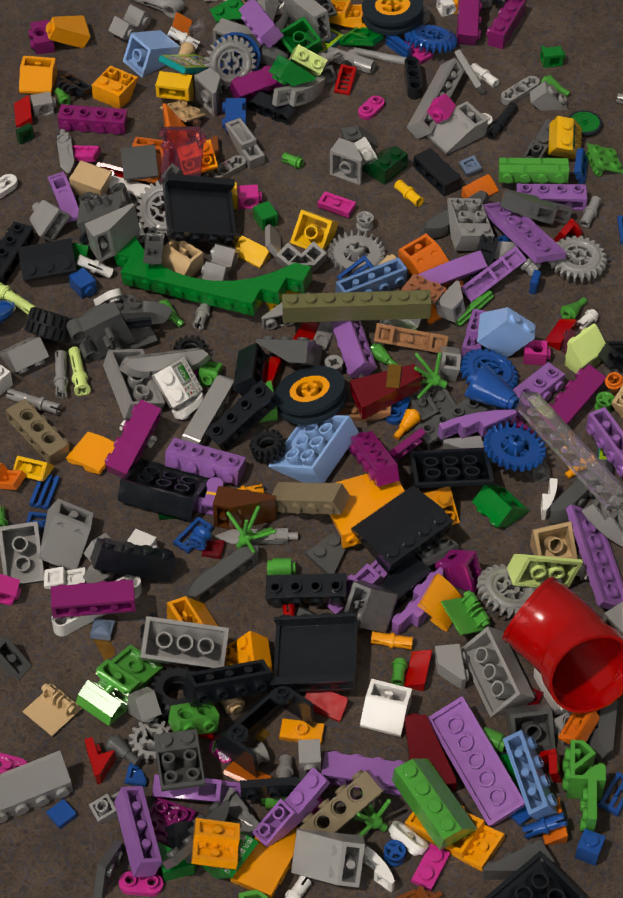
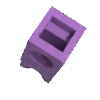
[197,477,223,515]

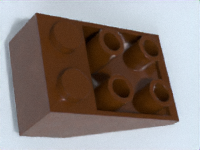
[213,486,277,529]

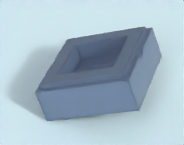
[459,155,482,177]
[90,618,115,641]

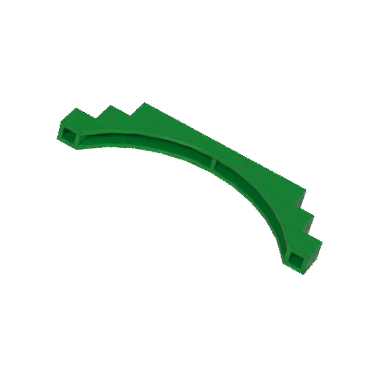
[114,235,312,316]

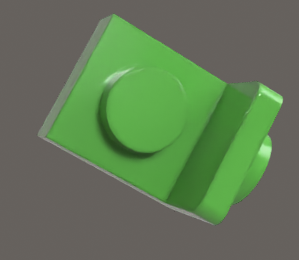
[198,361,223,388]

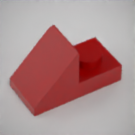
[84,737,116,785]

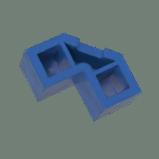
[222,98,246,132]

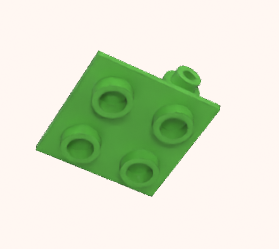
[586,143,623,177]
[441,590,491,635]

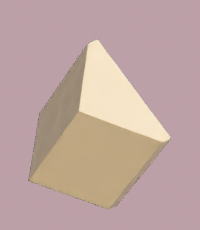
[69,160,113,197]
[530,521,578,559]

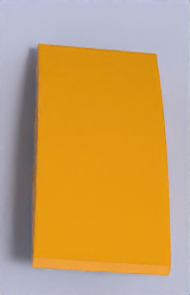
[329,0,366,29]
[405,805,505,871]
[230,826,300,898]

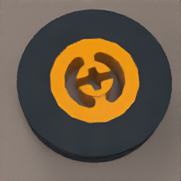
[362,0,424,35]
[275,366,348,425]

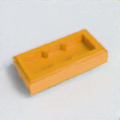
[279,718,324,745]

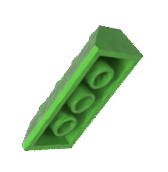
[392,758,477,851]

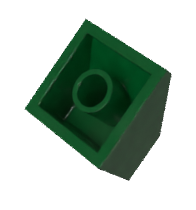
[362,146,408,185]

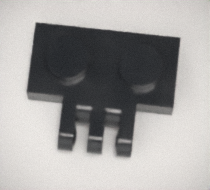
[56,74,93,97]

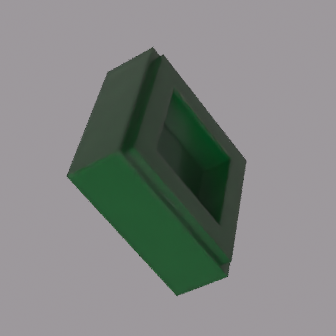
[15,123,34,145]

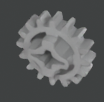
[129,719,172,764]

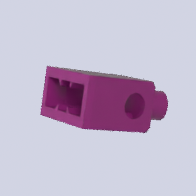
[435,549,482,593]

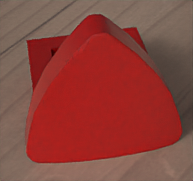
[554,218,583,242]
[537,749,562,783]

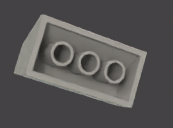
[103,349,165,420]
[139,616,229,669]
[461,626,535,718]
[0,750,73,823]

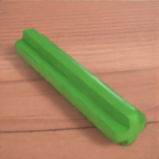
[455,290,494,326]

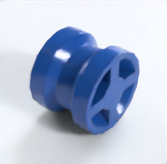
[188,526,212,551]
[383,840,406,867]

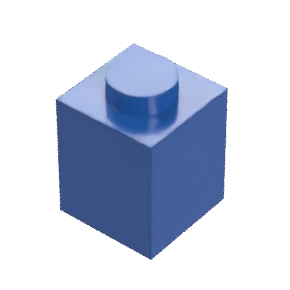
[69,268,97,299]
[575,829,606,866]

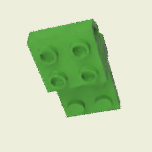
[76,644,163,726]
[562,740,606,832]

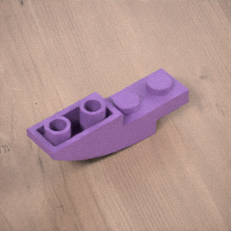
[48,171,79,223]
[392,567,443,635]
[252,767,330,847]
[152,774,241,803]

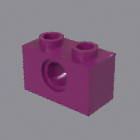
[28,20,55,55]

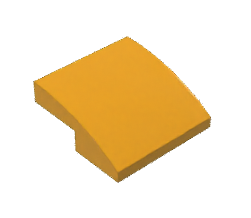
[66,432,115,474]
[417,573,462,632]
[191,818,240,870]

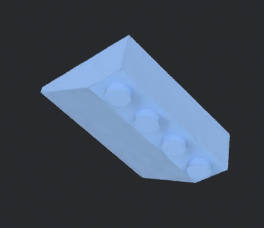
[268,415,359,483]

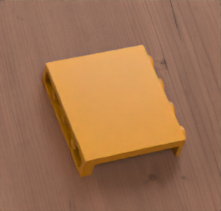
[330,473,404,549]

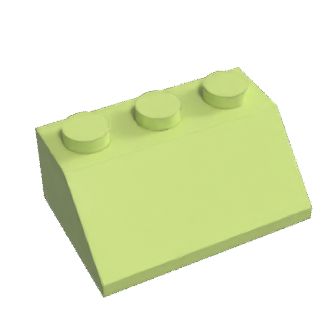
[507,554,583,588]

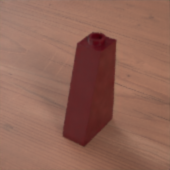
[350,363,423,420]
[404,713,457,792]

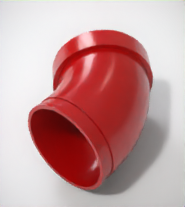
[502,576,623,713]

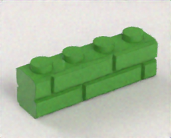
[498,158,569,184]

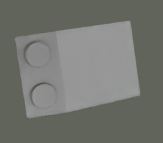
[0,521,44,584]

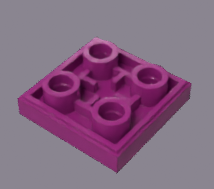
[389,427,426,461]
[149,797,197,847]

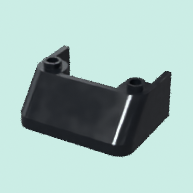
[215,686,316,778]

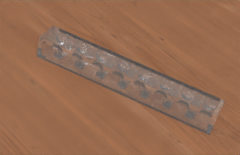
[515,392,623,510]

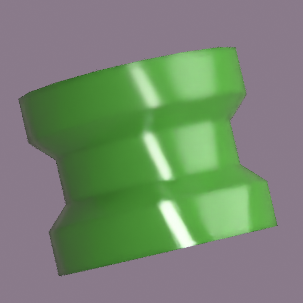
[594,391,614,413]

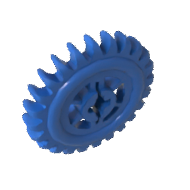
[405,24,457,54]
[460,348,519,390]
[483,421,547,472]

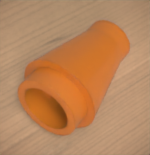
[605,372,623,396]

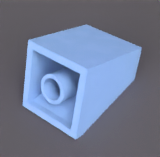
[123,30,180,78]
[477,307,536,358]

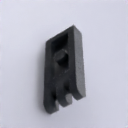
[469,234,499,280]
[240,777,300,800]

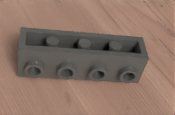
[414,398,489,450]

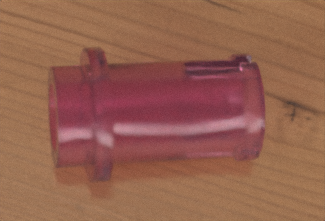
[561,329,577,354]

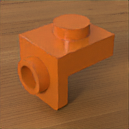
[0,463,26,490]

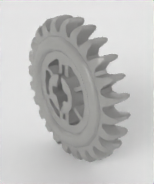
[204,35,257,89]
[136,180,167,235]
[328,230,386,275]
[549,236,607,282]
[476,564,537,619]

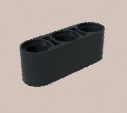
[404,56,423,100]
[247,92,297,125]

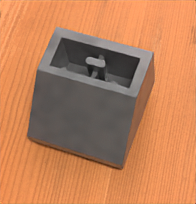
[344,580,399,633]

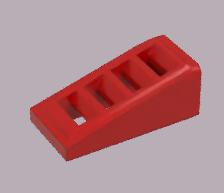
[334,64,357,96]

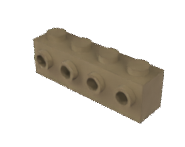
[272,482,350,515]

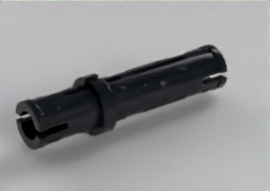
[486,102,518,140]

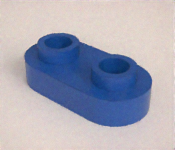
[385,396,410,425]

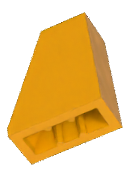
[46,15,91,48]

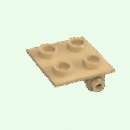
[160,100,206,126]
[22,683,82,737]

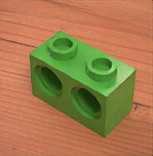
[168,703,220,735]

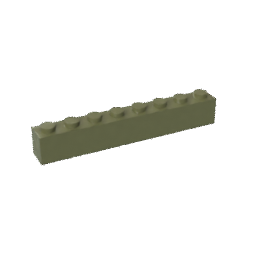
[282,290,431,323]

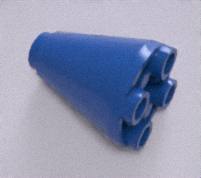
[465,364,520,410]

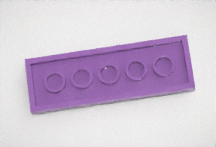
[483,202,567,263]
[566,505,623,610]
[428,696,525,827]

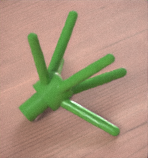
[414,352,447,399]
[226,505,276,553]
[340,787,391,836]

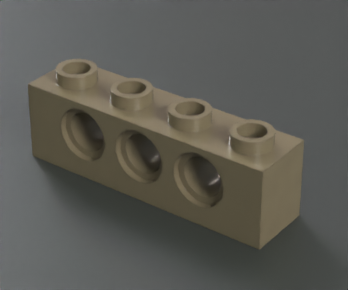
[6,398,70,465]
[299,769,386,833]

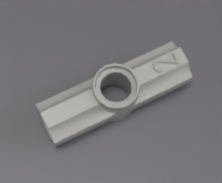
[327,47,376,74]

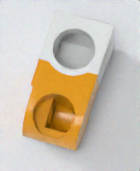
[436,0,458,17]

